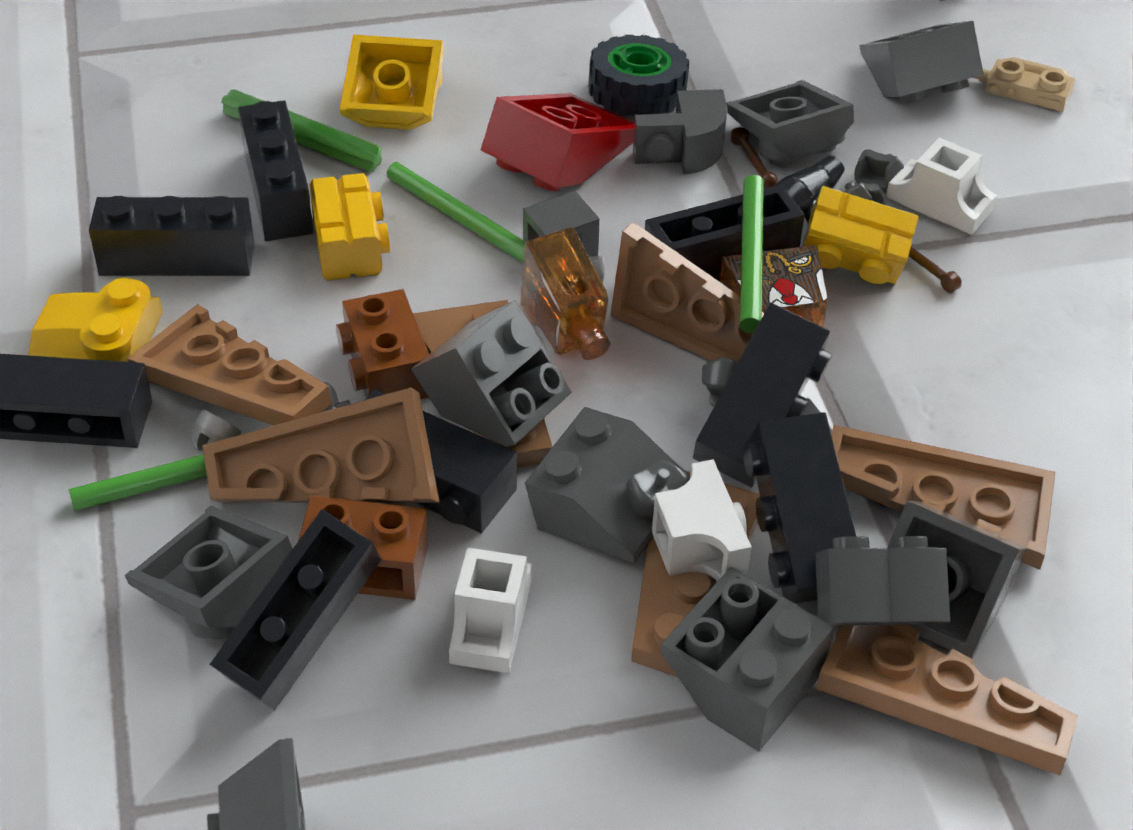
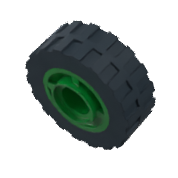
[588,34,689,116]

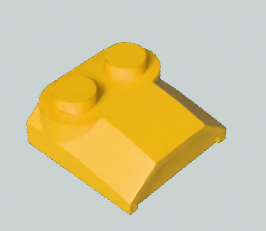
[339,34,444,130]
[28,278,163,362]

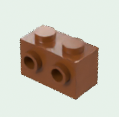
[336,289,429,400]
[297,496,428,600]

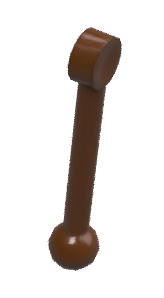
[730,127,778,189]
[908,246,962,293]

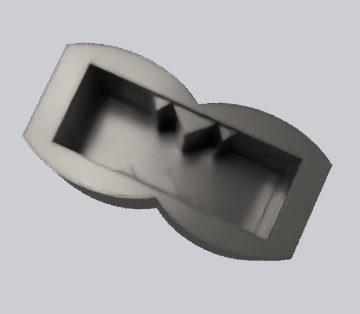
[815,536,950,626]

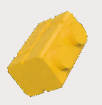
[309,173,390,281]
[800,186,919,284]

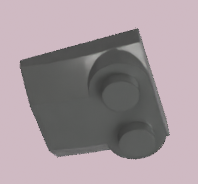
[726,80,854,165]
[124,506,293,639]

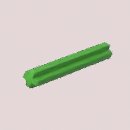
[221,89,382,172]

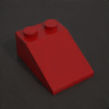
[480,93,634,191]

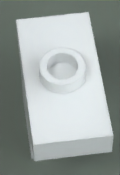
[886,137,997,235]
[652,459,752,581]
[449,548,532,673]

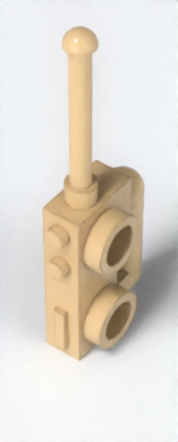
[973,57,1076,112]

